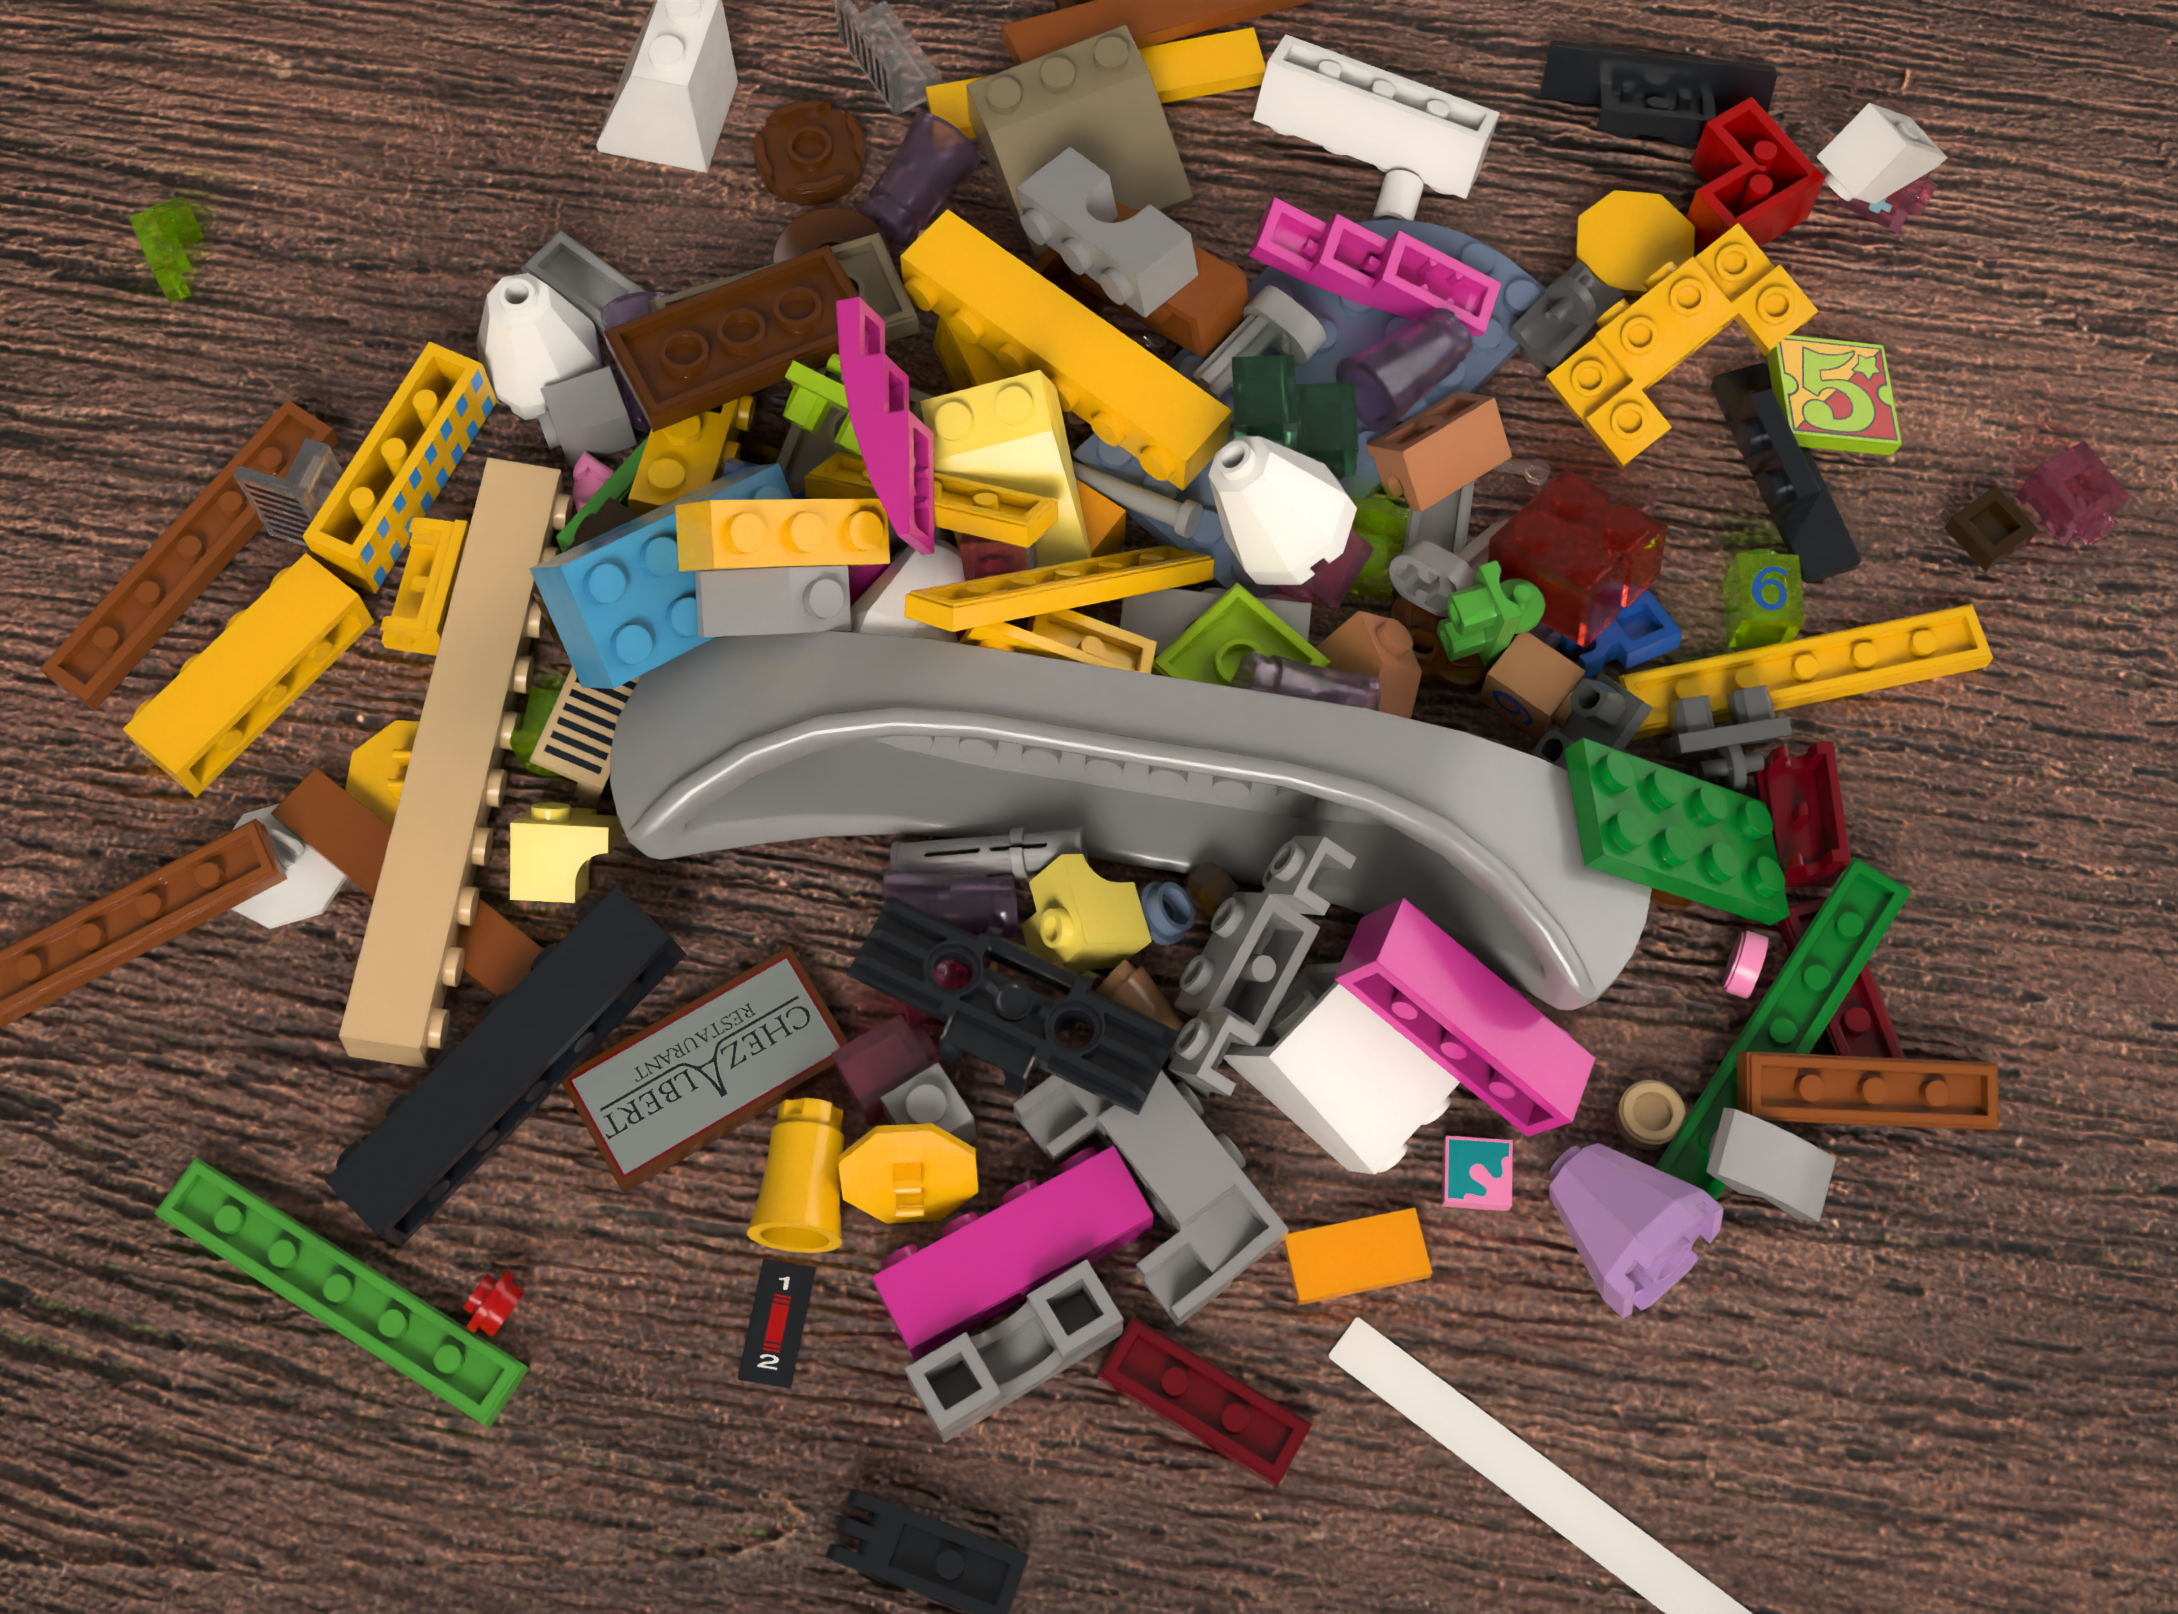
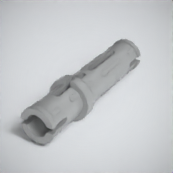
[890,827,1088,883]

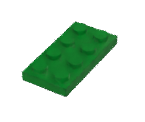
[1564,738,1790,926]

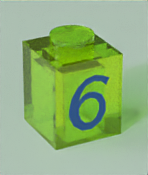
[1723,549,1805,648]

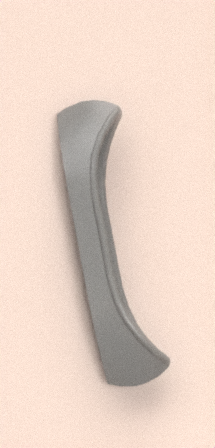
[610,631,1652,1011]

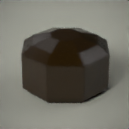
[1184,861,1241,922]

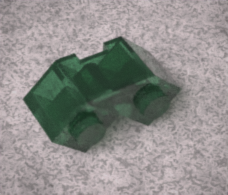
[1231,355,1359,481]

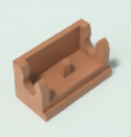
[1366,391,1512,512]

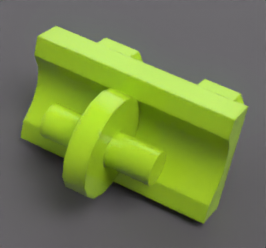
[783,353,863,458]

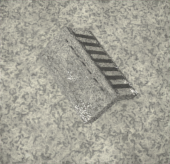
[834,0,943,116]
[233,438,344,547]

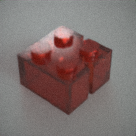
[1488,469,1668,648]

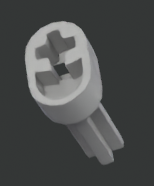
[1191,285,1327,400]
[1389,519,1523,617]

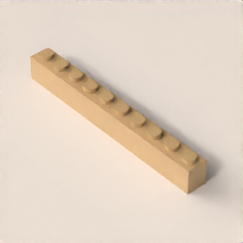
[339,457,573,1069]

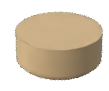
[1615,1080,1686,1150]

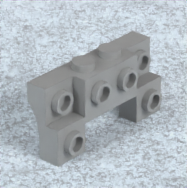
[1165,836,1357,1098]
[1013,1070,1289,1327]

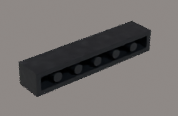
[324,886,687,1247]

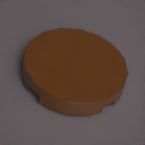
[753,100,867,206]

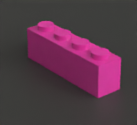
[1334,898,1596,1137]
[871,1145,1154,1362]

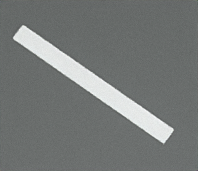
[1329,1317,1752,1614]

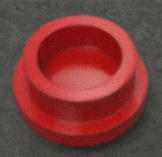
[463,1270,525,1337]

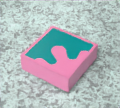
[1441,1135,1513,1211]

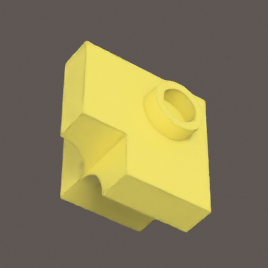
[510,802,622,903]
[1021,854,1152,984]

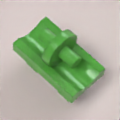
[1436,560,1545,667]

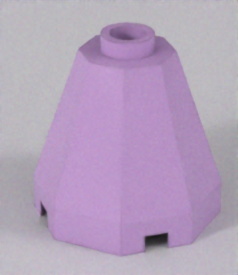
[1549,1143,1724,1318]

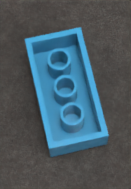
[529,463,793,689]

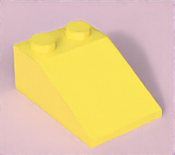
[920,370,1092,580]

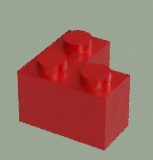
[1686,97,1826,253]

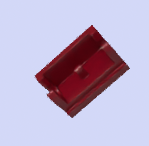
[1753,741,1851,887]

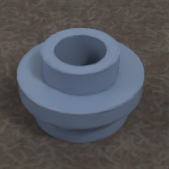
[1138,882,1195,946]

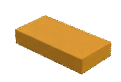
[1283,1208,1432,1305]

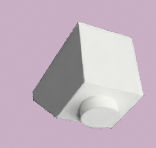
[1817,103,1948,204]

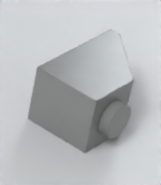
[695,565,851,638]

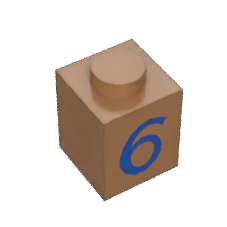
[1478,632,1585,741]

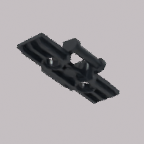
[847,895,1179,1116]

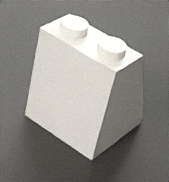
[596,0,738,173]
[1223,963,1460,1174]

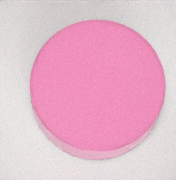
[1721,930,1769,999]

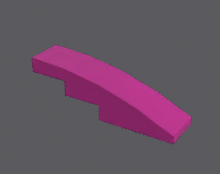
[1248,197,1501,337]
[836,297,935,555]

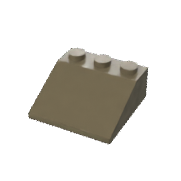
[966,24,1194,262]

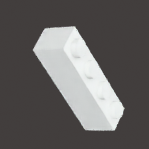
[1253,34,1500,199]

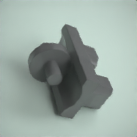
[1509,260,1624,373]
[1533,672,1653,770]
[1660,685,1793,793]

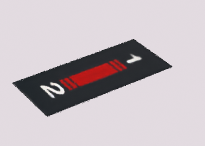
[737,1259,816,1389]

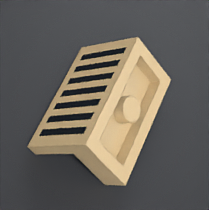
[530,666,642,806]

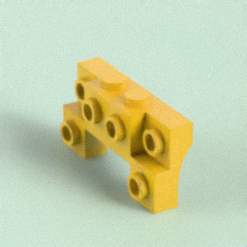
[1544,223,1818,470]

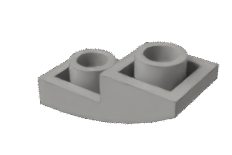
[1706,1107,1836,1223]

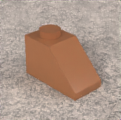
[1315,611,1422,719]

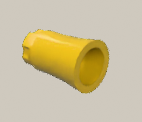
[747,1098,845,1253]

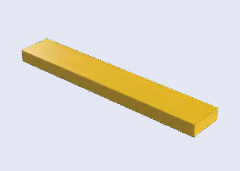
[925,27,1266,145]
[904,544,1215,632]
[1616,604,1993,740]

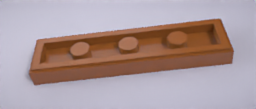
[1737,1052,1999,1130]

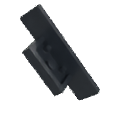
[1541,40,1777,145]
[1711,363,1861,583]

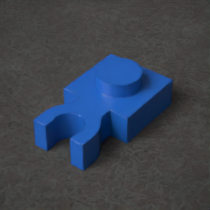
[1559,590,1682,679]

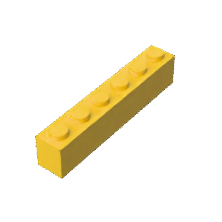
[900,209,1232,491]

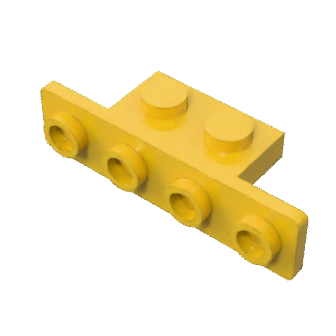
[628,394,756,516]
[959,609,1157,674]

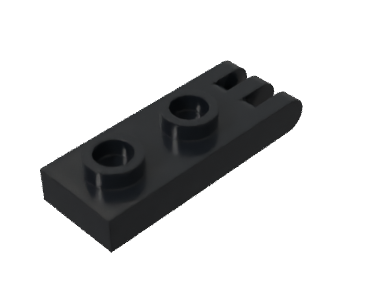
[825,1489,1030,1614]

